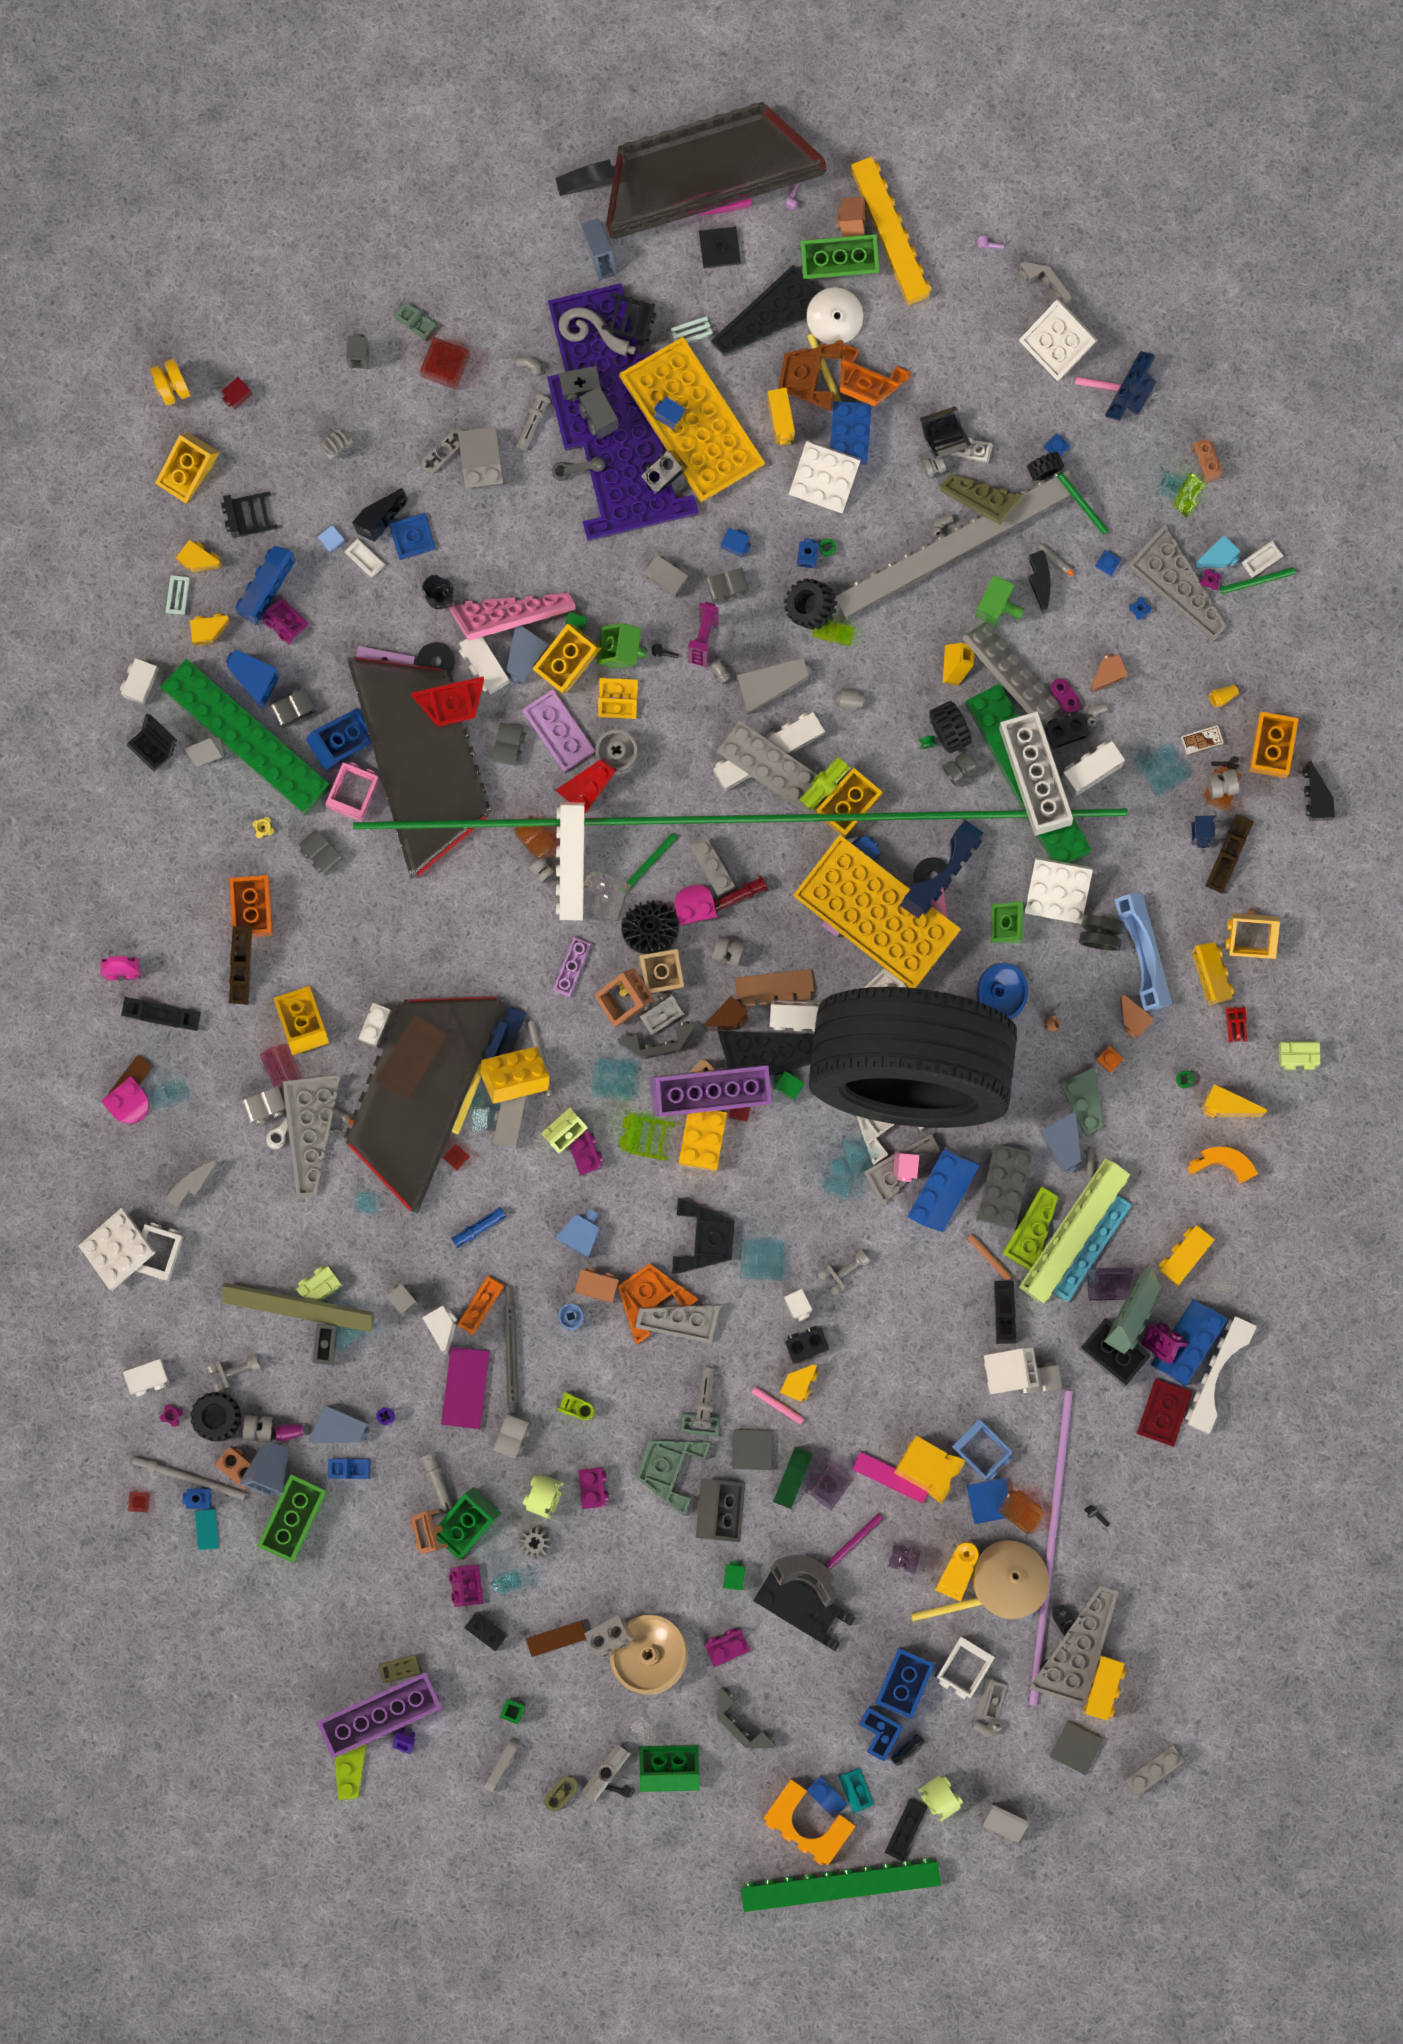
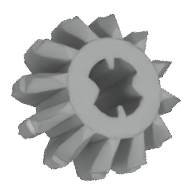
[320,428,353,459]
[518,1527,551,1560]

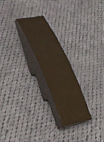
[1205,813,1254,894]
[229,926,253,1005]

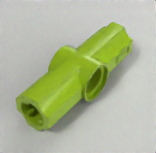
[799,756,850,811]

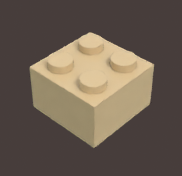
[638,949,684,994]

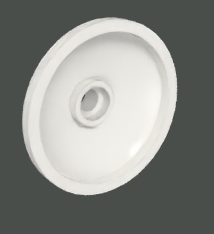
[806,287,863,344]

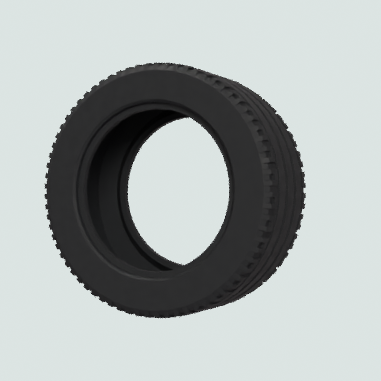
[809,987,1017,1128]

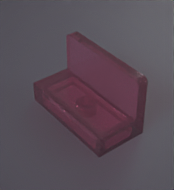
[259,1043,302,1088]

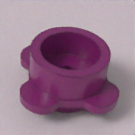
[1200,569,1222,591]
[160,1404,183,1427]

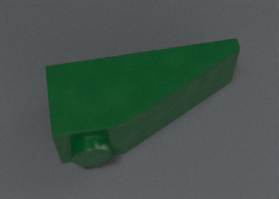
[773,1447,813,1509]

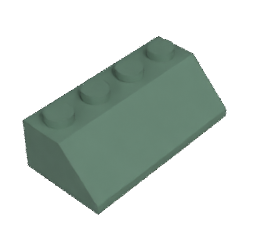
[1104,1267,1161,1354]

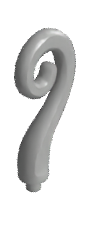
[559,307,636,356]

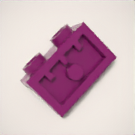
[262,598,309,645]
[569,1130,604,1176]
[1141,1322,1188,1363]
[578,1467,609,1509]
[449,1565,483,1607]
[704,1627,750,1667]

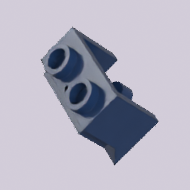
[1191,815,1217,848]

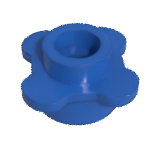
[1129,597,1152,620]

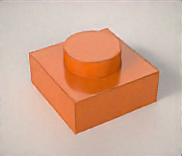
[1096,1046,1124,1073]

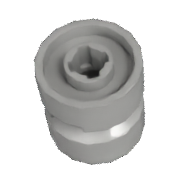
[1207,769,1239,799]
[712,935,745,968]
[243,1415,274,1442]

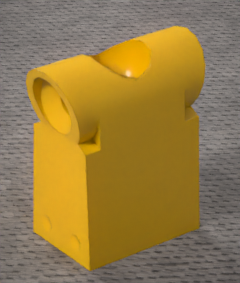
[894,1435,966,1504]
[935,1540,979,1602]

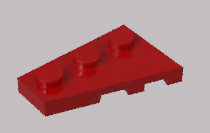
[555,758,617,814]

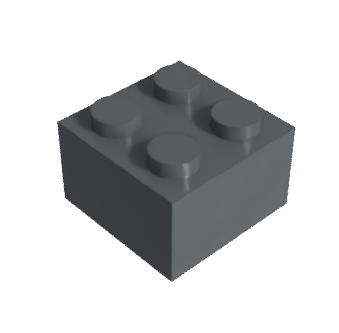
[578,386,619,440]

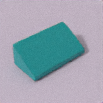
[195,1509,219,1550]
[838,1767,875,1813]

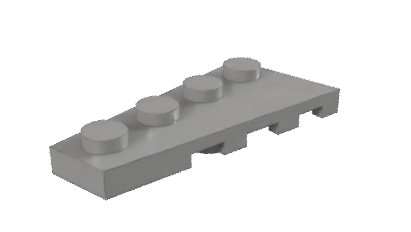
[863,1133,941,1206]
[635,1304,720,1343]

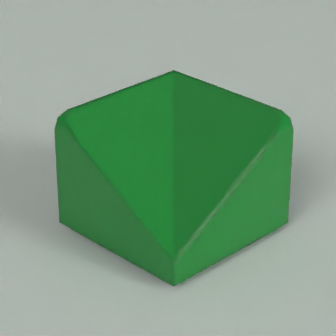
[565,612,587,632]

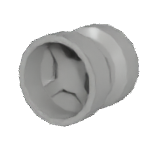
[921,457,946,478]
[529,857,556,884]

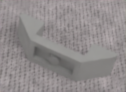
[1018,262,1072,309]

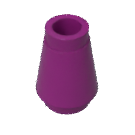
[274,1424,303,1443]

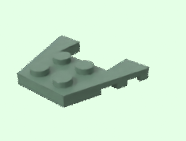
[636,1441,711,1516]

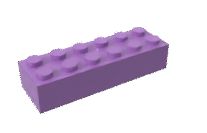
[650,1065,772,1117]
[316,1672,442,1759]

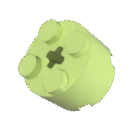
[523,1474,564,1519]
[918,1776,963,1822]

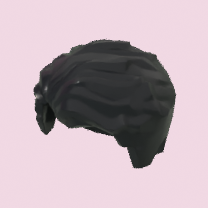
[422,575,454,610]

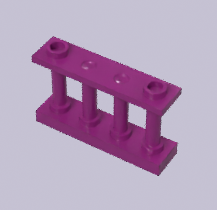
[688,602,719,667]

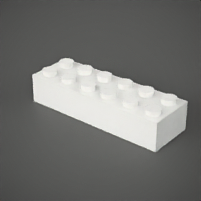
[999,712,1073,836]

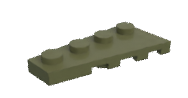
[940,474,1023,525]

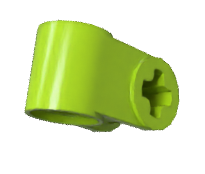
[556,1392,595,1421]

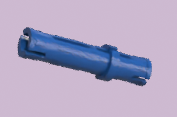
[451,1207,506,1249]

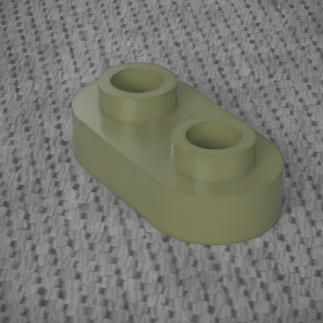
[544,1776,578,1812]

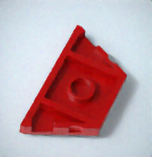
[411,676,484,727]

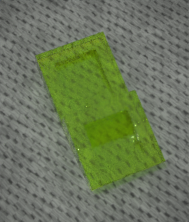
[1173,473,1205,518]
[811,621,855,646]

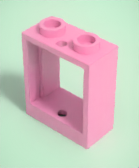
[325,762,380,822]

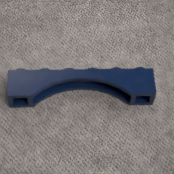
[900,820,984,919]

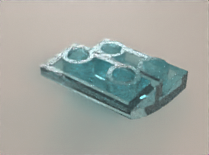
[1135,743,1189,795]
[591,1058,636,1101]
[740,1239,784,1281]

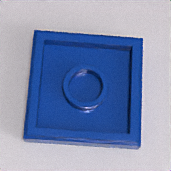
[389,513,436,560]
[967,1478,1013,1524]

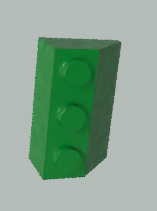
[639,1745,700,1792]

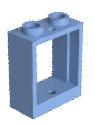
[951,1419,1013,1481]

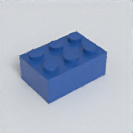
[830,401,872,465]
[875,1648,935,1719]

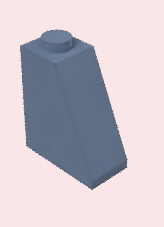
[581,218,617,281]
[506,626,549,685]
[1040,1111,1081,1173]
[309,1405,370,1443]
[240,1442,289,1496]

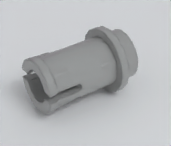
[710,659,732,685]

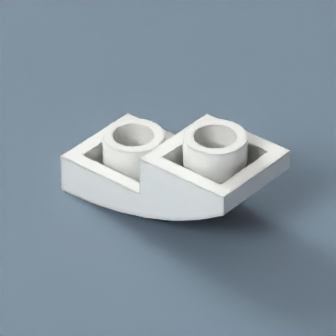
[951,437,993,463]

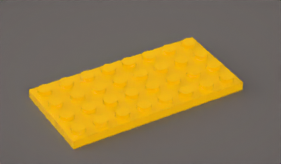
[619,337,765,503]
[793,835,962,988]

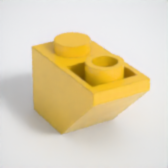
[176,540,222,573]
[190,613,230,646]
[942,643,974,686]
[780,1364,819,1402]

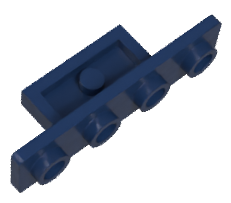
[1105,351,1156,421]
[481,1006,526,1078]

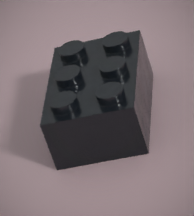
[1079,1318,1151,1387]

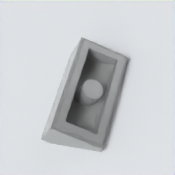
[185,738,224,767]
[975,1678,1008,1722]

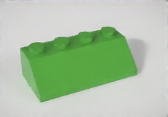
[800,234,879,279]

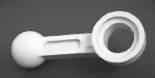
[266,1118,288,1149]

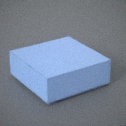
[318,525,345,552]

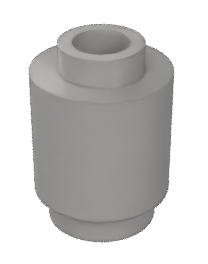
[835,688,864,710]

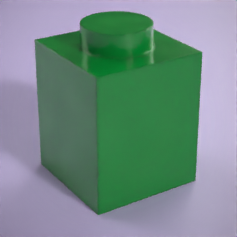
[774,1071,805,1101]
[723,1561,745,1590]
[500,1698,526,1725]

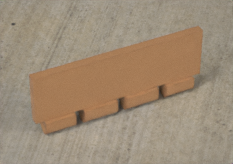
[735,969,814,1008]

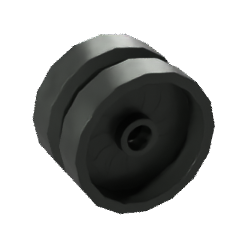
[1078,915,1125,951]

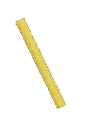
[807,334,842,402]
[452,1064,481,1134]
[911,1598,982,1621]

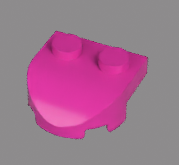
[675,885,717,926]
[100,956,142,981]
[101,1077,149,1124]

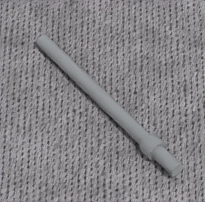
[132,1457,246,1500]

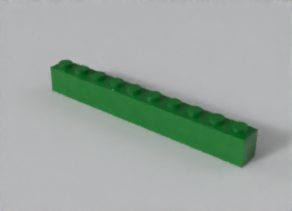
[741,1858,941,1912]

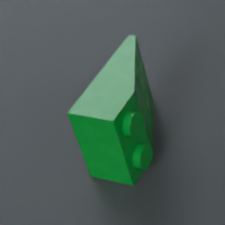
[436,1487,502,1560]

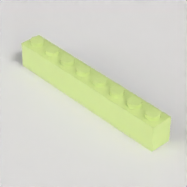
[1019,1159,1130,1304]

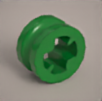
[819,538,836,557]
[918,735,937,749]
[1176,1071,1194,1089]

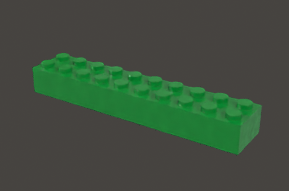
[161,659,331,816]
[965,683,1092,864]

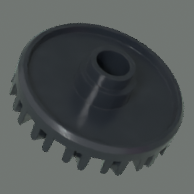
[621,900,679,954]

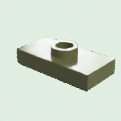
[378,1654,421,1683]

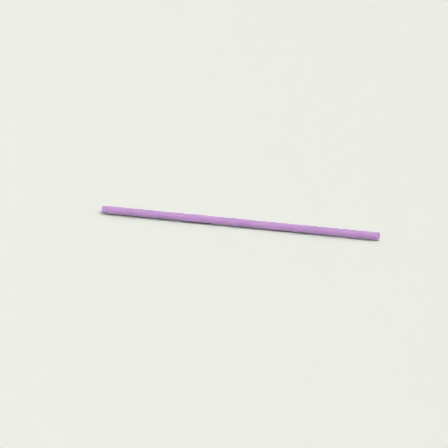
[1029,1390,1073,1706]

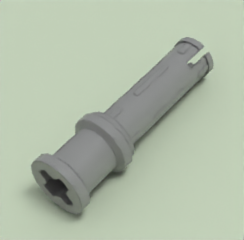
[515,394,551,452]
[693,1368,715,1428]
[419,1452,454,1512]

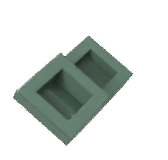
[394,302,438,342]

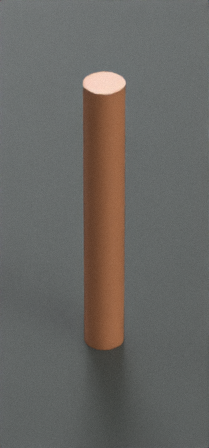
[967,1234,1013,1281]

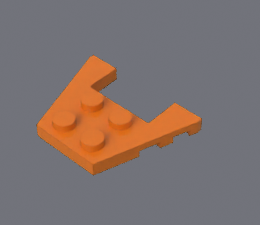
[840,344,912,407]
[618,1264,699,1345]

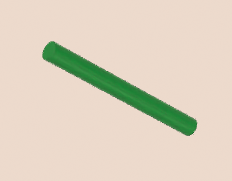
[1056,472,1109,535]
[1220,567,1296,594]
[620,833,677,894]

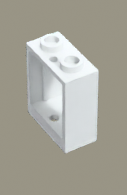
[135,1223,184,1282]
[936,1637,995,1700]

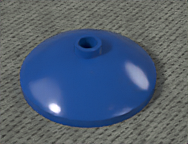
[977,963,1028,1019]

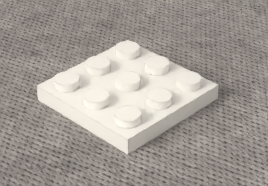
[1019,299,1098,381]
[789,440,861,513]
[1025,857,1093,924]
[79,1208,155,1291]

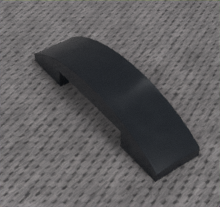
[121,997,201,1031]

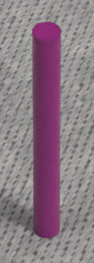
[824,1514,883,1570]

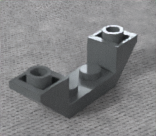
[618,1021,695,1059]
[718,1688,776,1749]

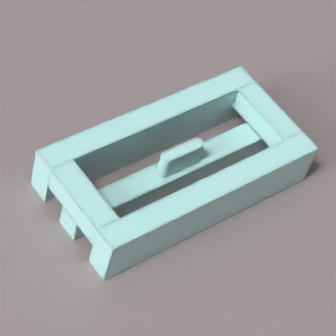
[671,316,713,343]
[165,575,190,616]

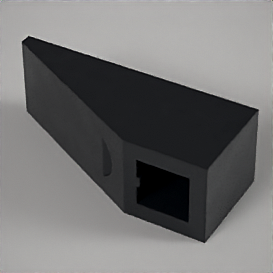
[352,488,408,542]
[1303,761,1335,821]

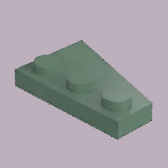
[1060,1067,1103,1136]

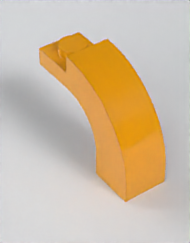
[1187,1147,1258,1184]

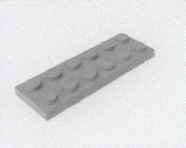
[962,622,1061,722]
[716,720,825,814]

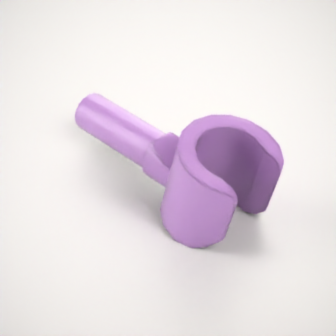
[786,183,799,211]
[977,236,1004,249]

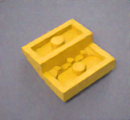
[598,677,638,719]

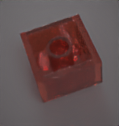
[420,337,470,390]

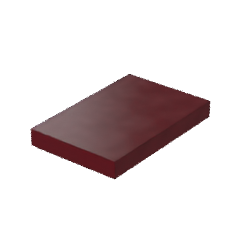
[1136,1378,1192,1447]

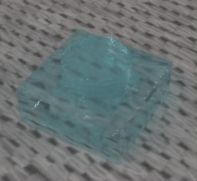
[354,1192,376,1214]

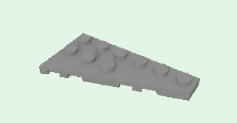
[1127,524,1227,642]
[282,1075,341,1198]
[1028,1586,1119,1706]

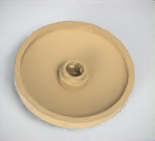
[972,1540,1050,1619]
[610,1615,688,1695]

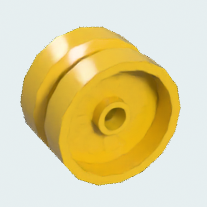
[149,358,191,407]

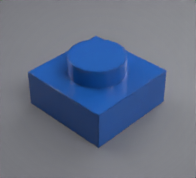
[1043,433,1070,457]
[1095,550,1121,576]

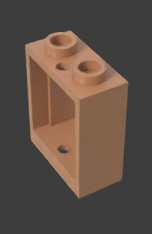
[594,968,654,1027]

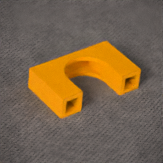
[763,1779,855,1866]

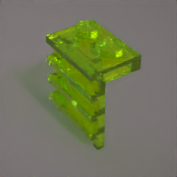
[618,1112,675,1161]

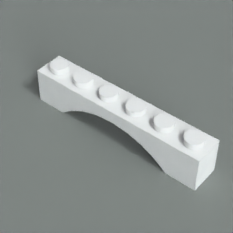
[1185,1316,1257,1434]

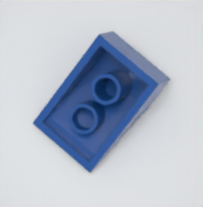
[305,708,378,771]

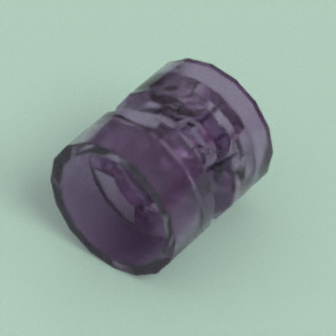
[888,1542,921,1574]

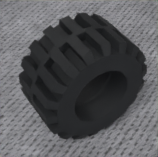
[784,578,837,630]
[929,700,972,754]
[190,1392,241,1442]

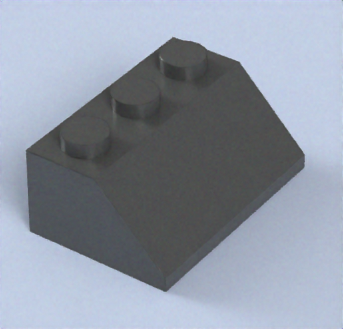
[696,1479,745,1542]

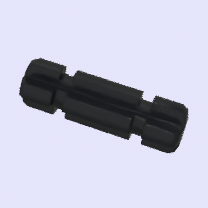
[891,1734,925,1766]

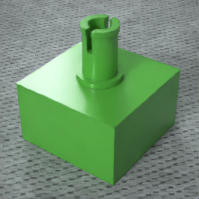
[975,575,1025,626]
[596,623,648,669]

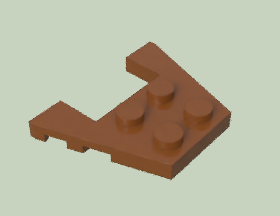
[778,340,844,411]

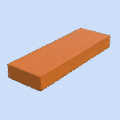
[457,1276,504,1335]

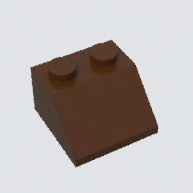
[705,996,748,1031]

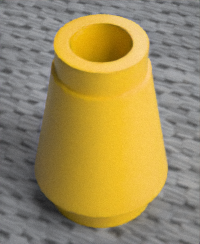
[1209,684,1239,708]

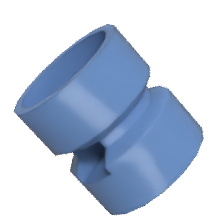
[558,1304,584,1330]

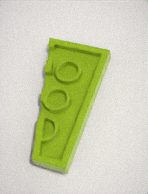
[1001,1187,1058,1271]
[334,1744,366,1800]

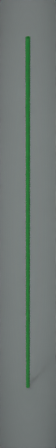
[353,808,1127,830]

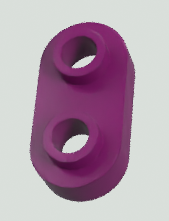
[1050,678,1081,714]

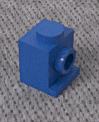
[797,538,819,569]
[182,1489,212,1509]

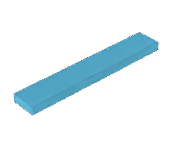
[1052,1195,1132,1302]

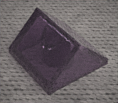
[1087,1268,1134,1301]
[807,1461,854,1511]

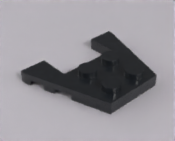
[672,1198,735,1274]

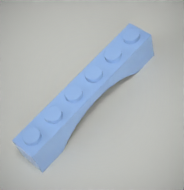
[1114,893,1172,1011]

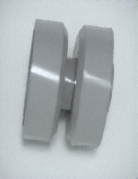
[596,730,638,776]

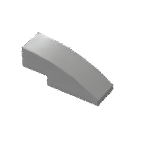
[165,1161,218,1209]

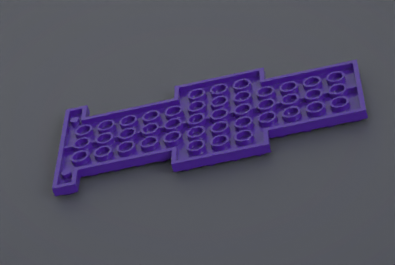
[547,283,699,541]

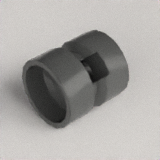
[942,751,978,787]

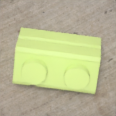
[1279,1042,1320,1070]
[541,1108,588,1154]
[296,1266,343,1302]

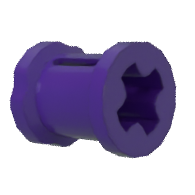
[376,1407,395,1426]

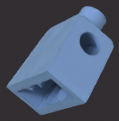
[556,1209,600,1258]

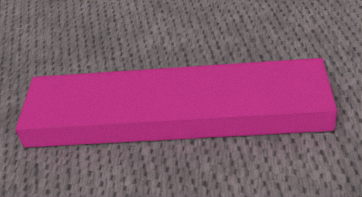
[852,1452,928,1504]

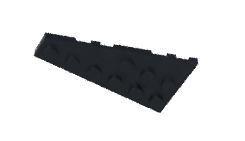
[711,265,820,356]
[717,1031,814,1077]

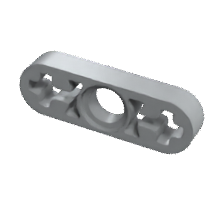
[422,429,462,474]
[484,1738,520,1793]

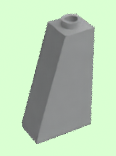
[737,658,811,715]

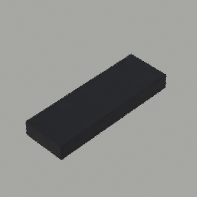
[884,1798,928,1861]

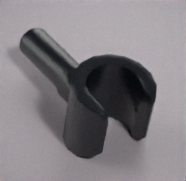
[652,644,679,659]
[1211,756,1239,770]
[1084,1505,1110,1527]
[605,1785,634,1798]

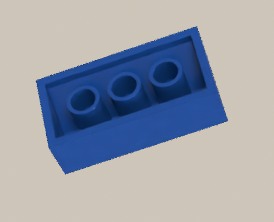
[235,545,296,625]
[907,1146,980,1232]
[1151,1299,1228,1386]

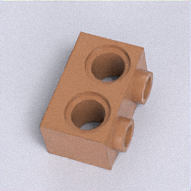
[215,1447,253,1490]

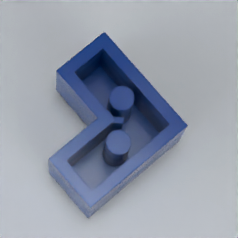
[858,1707,903,1761]

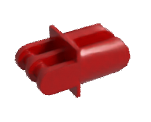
[1225,1006,1248,1043]

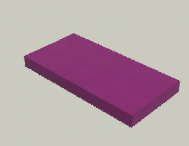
[441,1347,490,1429]

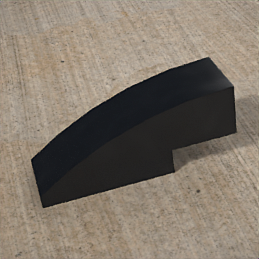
[555,159,614,196]
[1028,550,1051,614]
[994,1280,1016,1344]

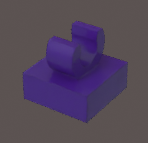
[392,1728,416,1754]

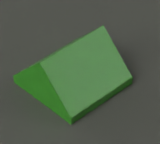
[991,901,1023,944]

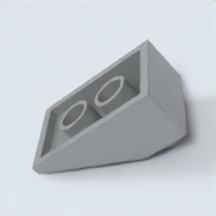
[458,427,504,489]

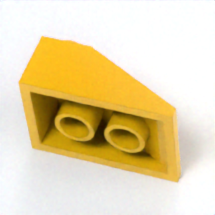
[155,432,220,503]
[273,986,329,1055]
[1201,1084,1267,1118]

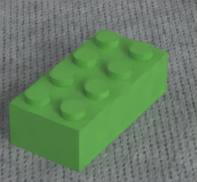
[257,1474,328,1563]

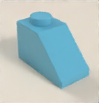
[1196,535,1240,568]

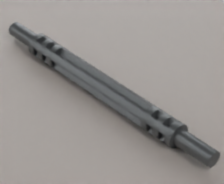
[504,1286,519,1415]

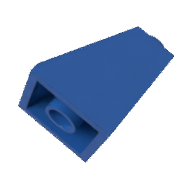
[226,649,280,709]

